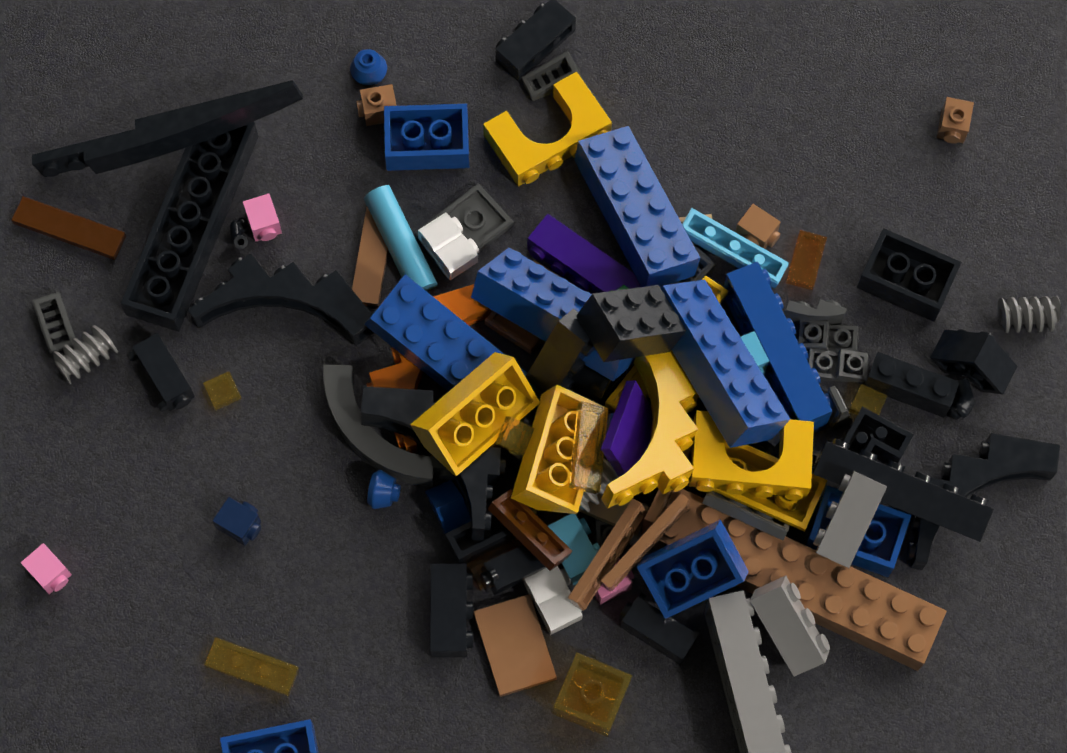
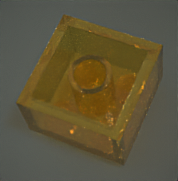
[553,652,632,737]

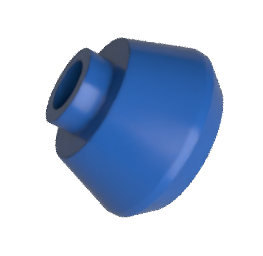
[350,49,387,85]
[367,470,401,509]

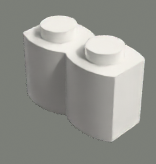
[418,212,479,280]
[524,566,583,635]

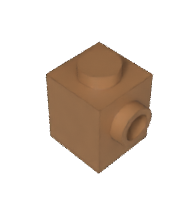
[356,84,397,126]
[937,97,974,143]
[735,204,781,249]

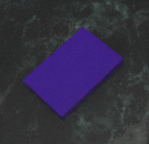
[601,380,653,477]

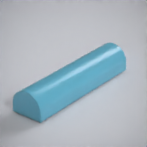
[364,185,438,291]
[682,208,789,289]

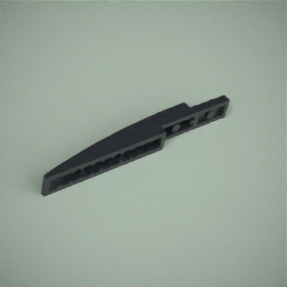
[32,80,303,177]

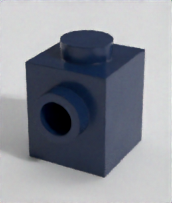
[213,497,261,546]

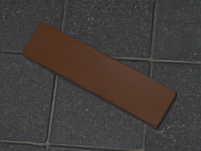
[12,196,126,260]

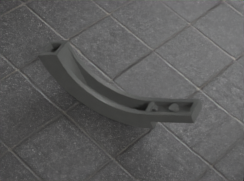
[323,364,455,487]

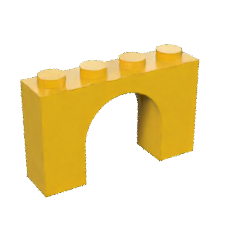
[483,72,612,187]
[689,410,814,500]

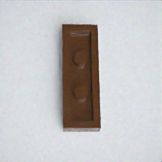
[488,489,572,571]

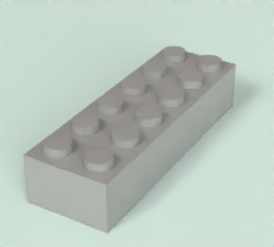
[704,590,792,753]

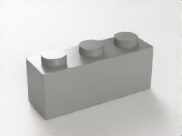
[813,471,887,568]
[750,575,830,676]

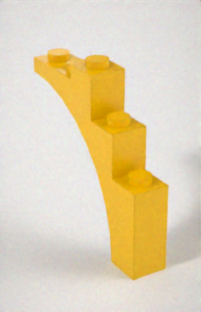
[601,350,699,509]

